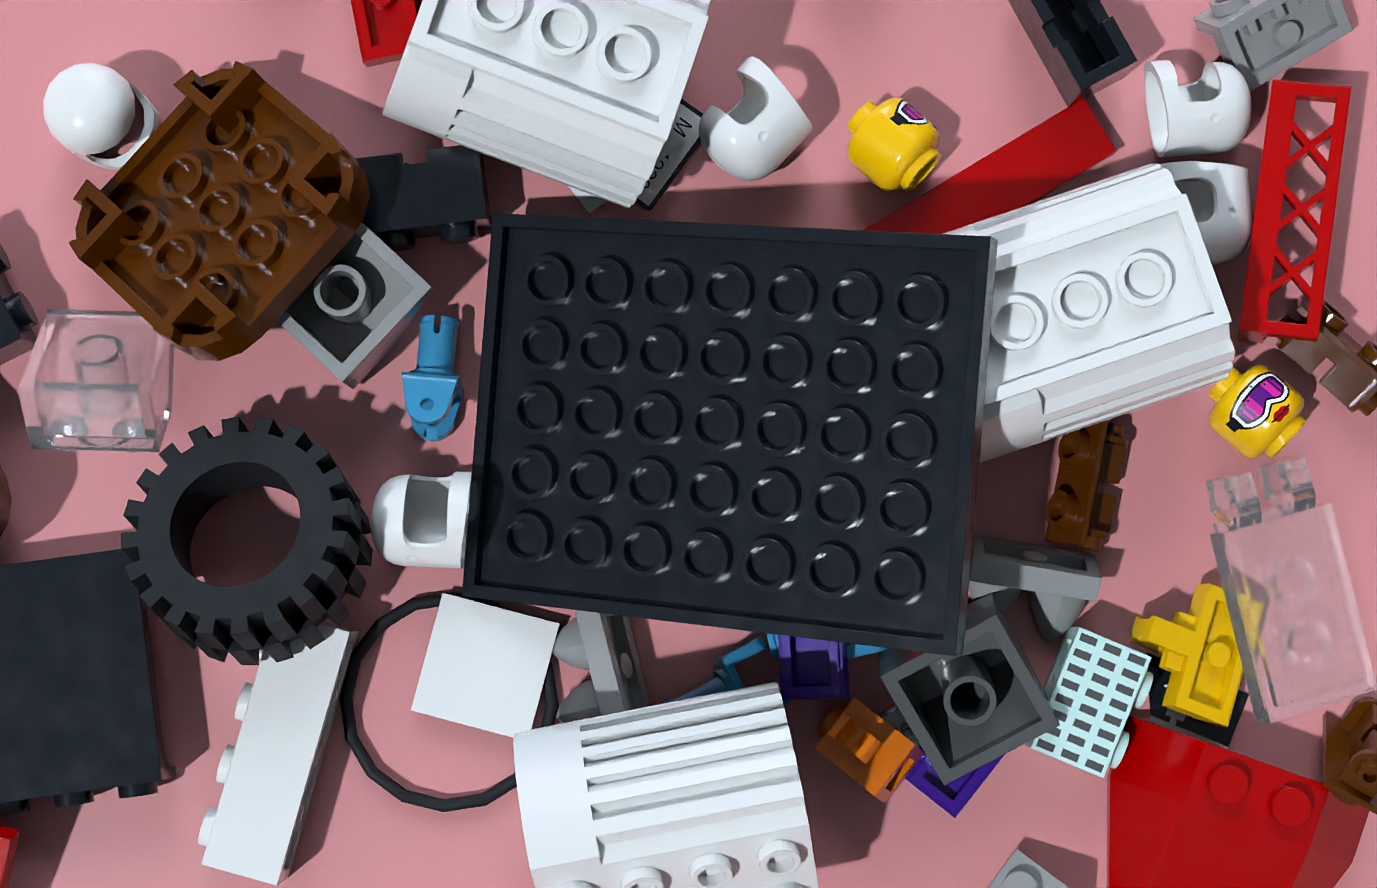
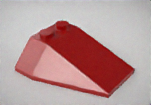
[1106,716,1369,888]

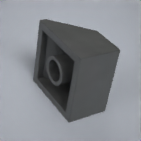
[879,593,1060,785]

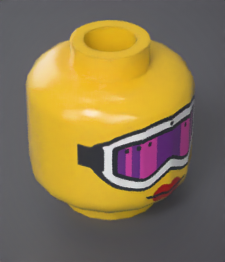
[846,98,941,192]
[1207,364,1307,459]

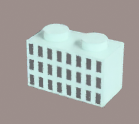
[1023,627,1153,778]

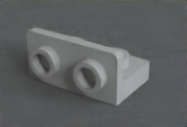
[1193,0,1353,91]

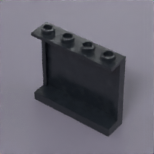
[0,549,176,816]

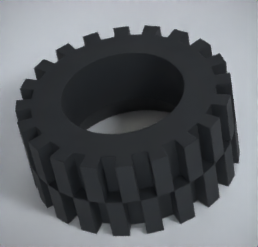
[121,417,373,665]

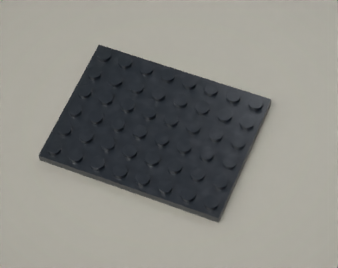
[462,213,998,656]

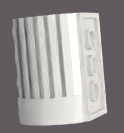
[382,0,711,208]
[943,163,1235,463]
[513,682,819,888]

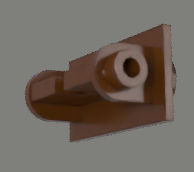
[1276,294,1377,416]
[1045,419,1129,551]
[1322,697,1377,814]

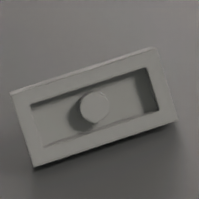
[969,534,1102,643]
[552,611,651,723]

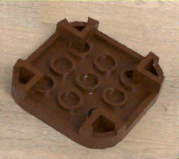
[69,60,370,361]

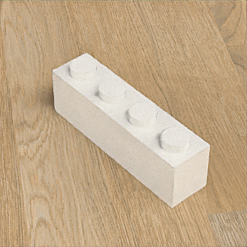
[198,621,359,886]

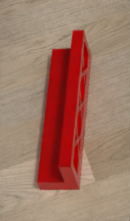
[1237,79,1351,343]

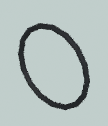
[339,591,559,812]

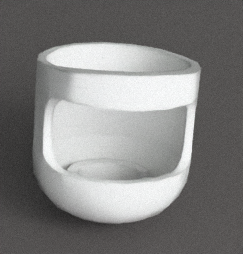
[699,56,813,181]
[1144,60,1251,157]
[43,63,160,170]
[1161,161,1252,265]
[371,471,472,569]

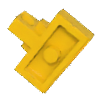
[1129,583,1262,727]

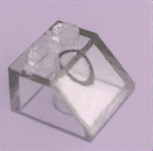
[18,309,174,453]

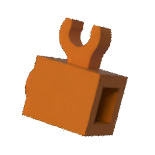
[815,697,924,803]

